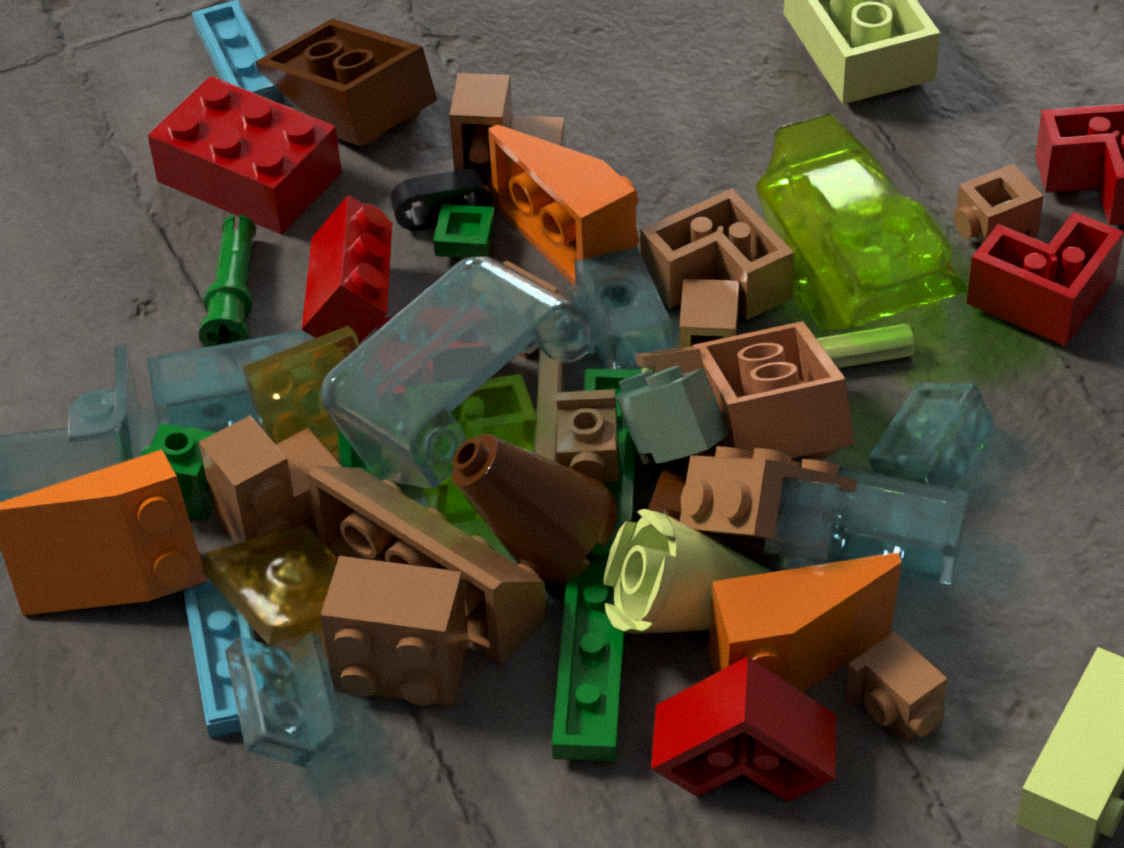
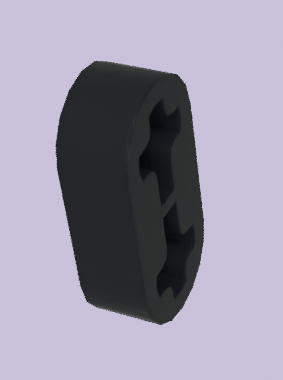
[390,169,494,231]

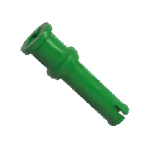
[199,215,256,355]

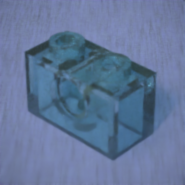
[568,247,671,370]
[764,478,848,570]

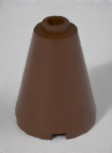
[452,434,617,588]

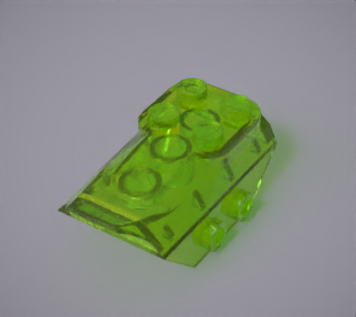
[755,113,969,330]

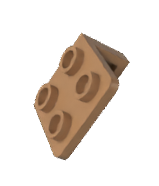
[680,446,857,539]

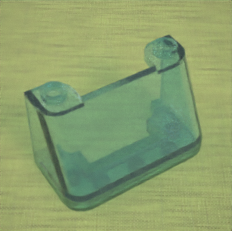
[321,257,605,489]

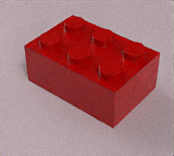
[147,76,342,235]

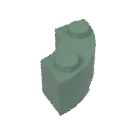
[616,365,730,464]

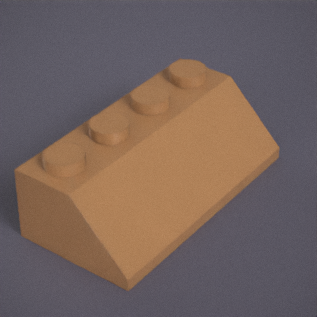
[307,466,547,666]

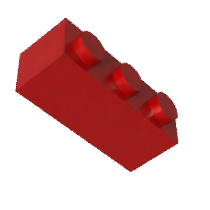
[302,195,393,358]

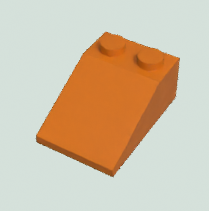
[488,124,639,296]
[0,449,207,616]
[708,552,902,693]

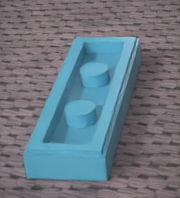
[192,0,285,102]
[183,570,271,738]

